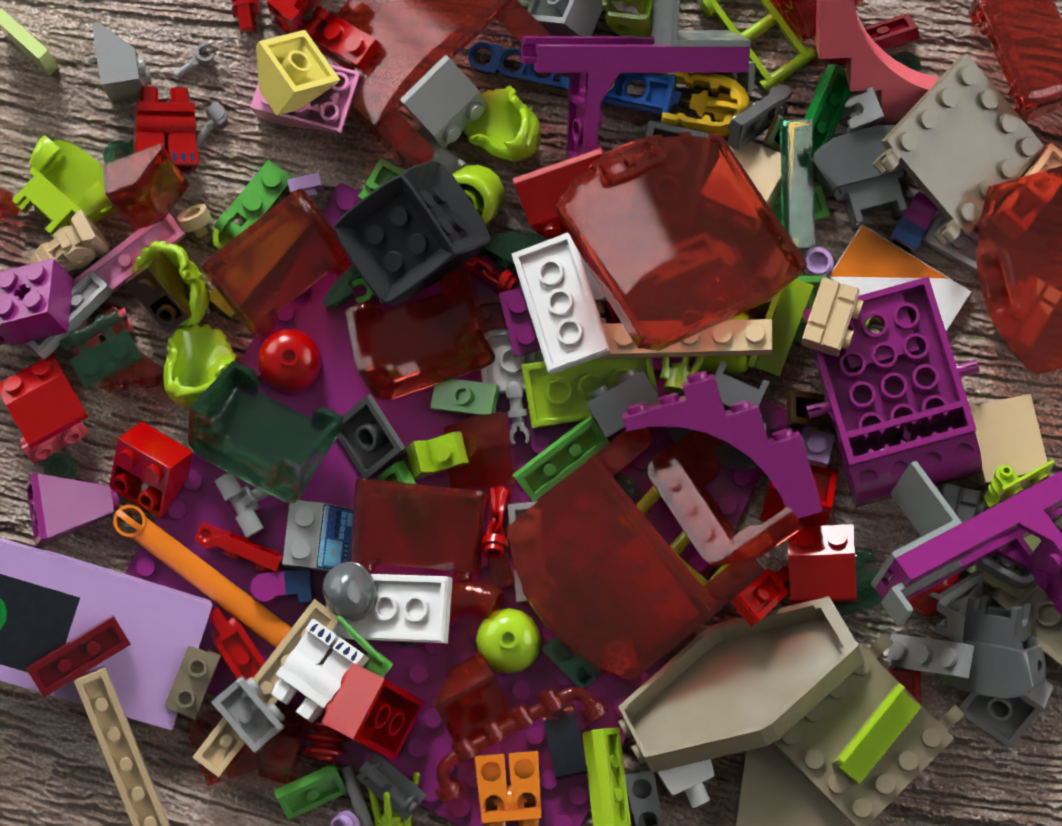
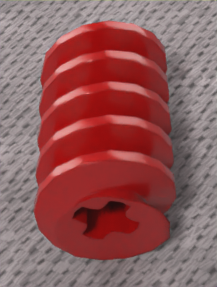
[303,709,349,764]

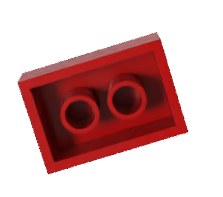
[321,663,425,760]

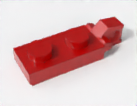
[194,522,284,573]
[730,565,789,627]
[209,607,266,681]

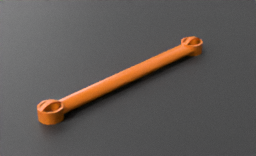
[113,505,292,648]

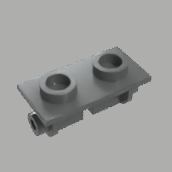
[356,752,427,821]

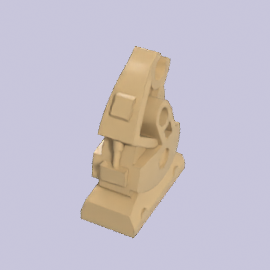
[27,210,111,272]

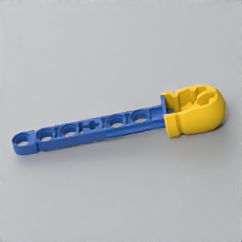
[468,42,750,138]

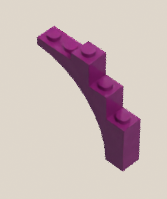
[621,371,823,521]

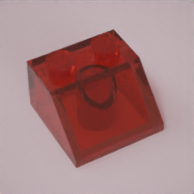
[102,144,189,231]

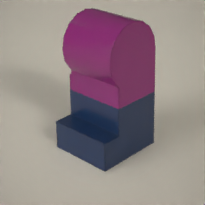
[889,190,938,255]
[250,569,314,605]

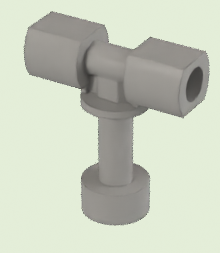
[215,464,300,538]

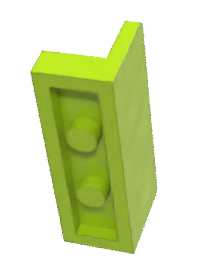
[747,275,814,377]
[832,683,921,785]
[583,728,631,826]

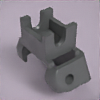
[810,125,907,231]
[666,361,769,471]
[935,594,1046,698]

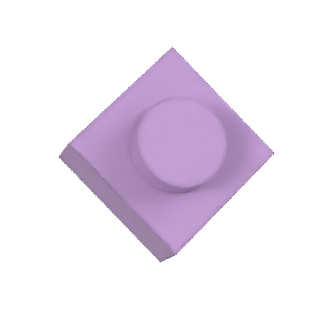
[287,172,324,201]
[801,427,835,469]

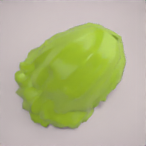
[463,86,541,162]
[132,241,210,327]
[163,324,237,409]

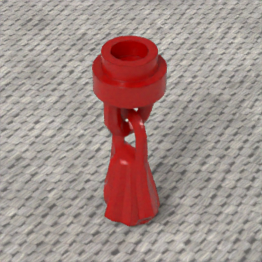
[459,256,518,294]
[481,485,511,559]

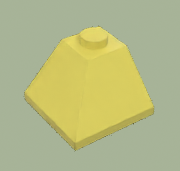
[256,30,340,116]

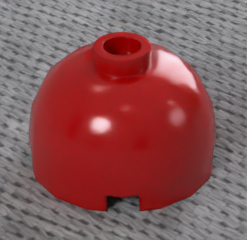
[257,329,321,393]

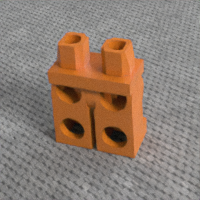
[474,751,542,826]

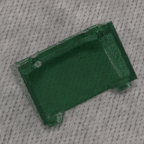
[188,361,343,503]

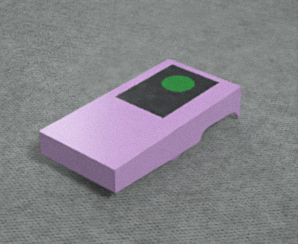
[0,537,212,730]

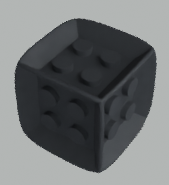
[334,161,491,305]

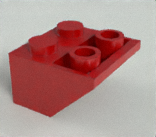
[109,421,194,518]

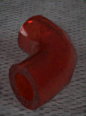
[449,580,505,624]

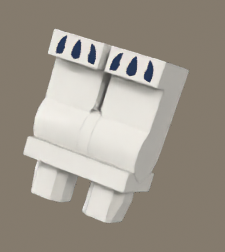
[271,618,369,723]

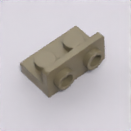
[165,646,221,719]

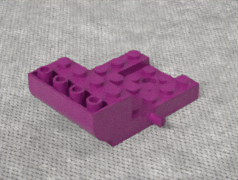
[802,276,982,508]

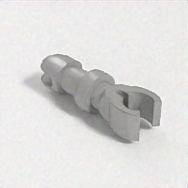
[506,381,531,445]

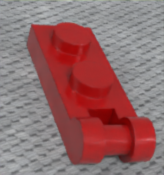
[299,5,381,70]

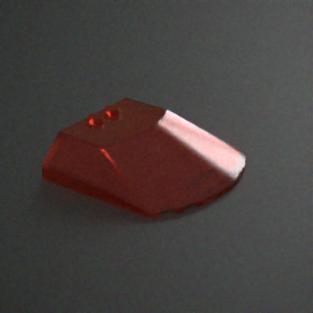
[555,132,807,351]

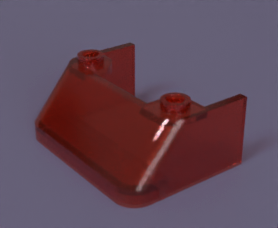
[647,430,804,566]

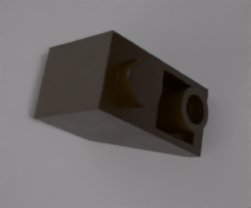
[125,251,192,333]

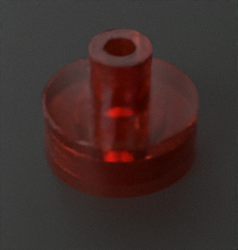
[0,188,19,221]

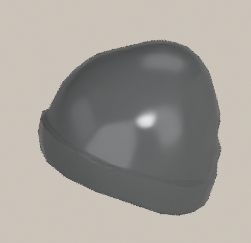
[322,562,378,621]

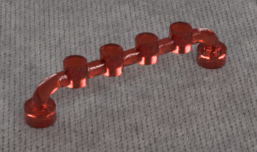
[435,687,608,803]

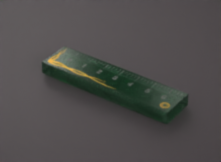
[780,118,815,250]

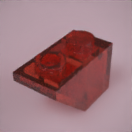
[95,341,164,392]
[258,702,310,785]

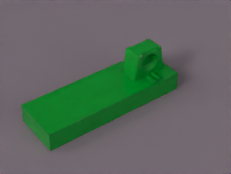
[793,64,853,162]

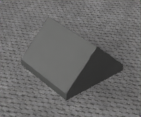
[330,394,407,480]

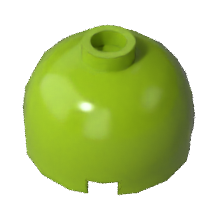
[476,608,541,674]

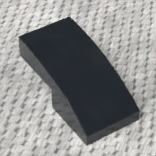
[541,703,588,780]

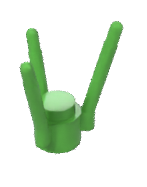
[336,616,393,677]

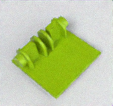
[984,459,1055,509]

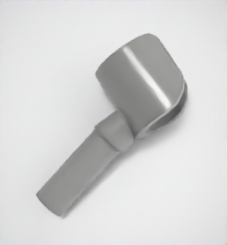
[174,43,214,79]
[196,102,228,145]

